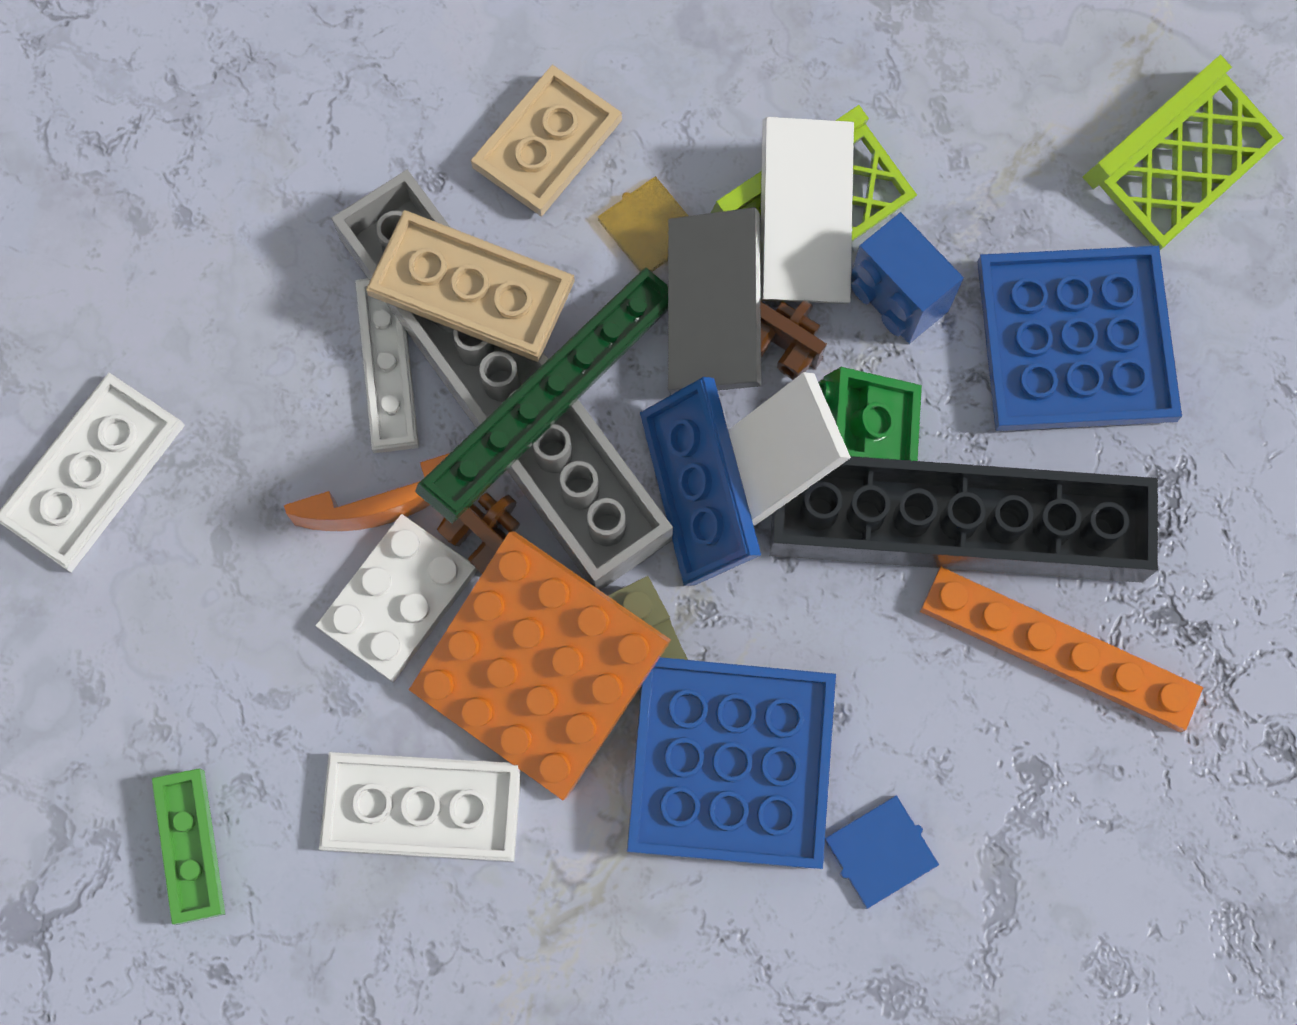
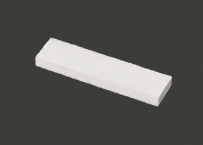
[355,278,419,454]

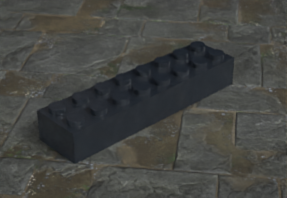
[769,456,1158,583]

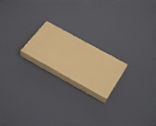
[366,210,575,362]

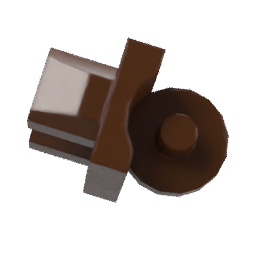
[760,300,827,380]
[437,492,520,574]

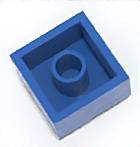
[851,212,964,344]

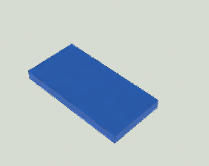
[640,377,761,586]

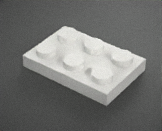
[316,514,478,683]

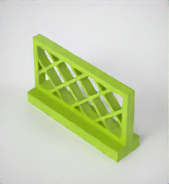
[1082,54,1284,250]
[711,105,917,242]

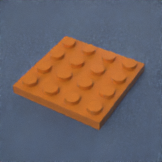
[409,531,671,800]

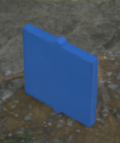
[825,795,939,909]

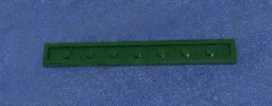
[415,267,668,524]

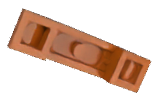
[284,453,450,531]

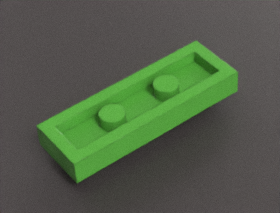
[152,768,226,925]

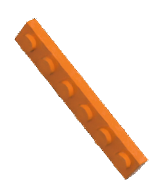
[920,567,1203,733]

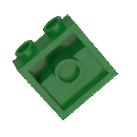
[818,367,922,461]

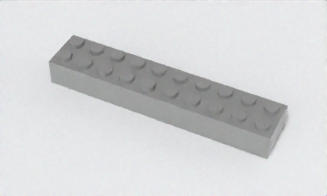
[331,169,673,591]

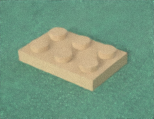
[471,64,622,217]

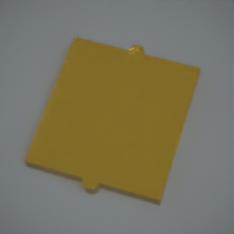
[598,176,688,272]

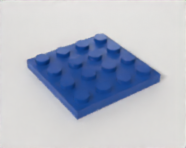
[977,246,1182,431]
[627,657,836,869]

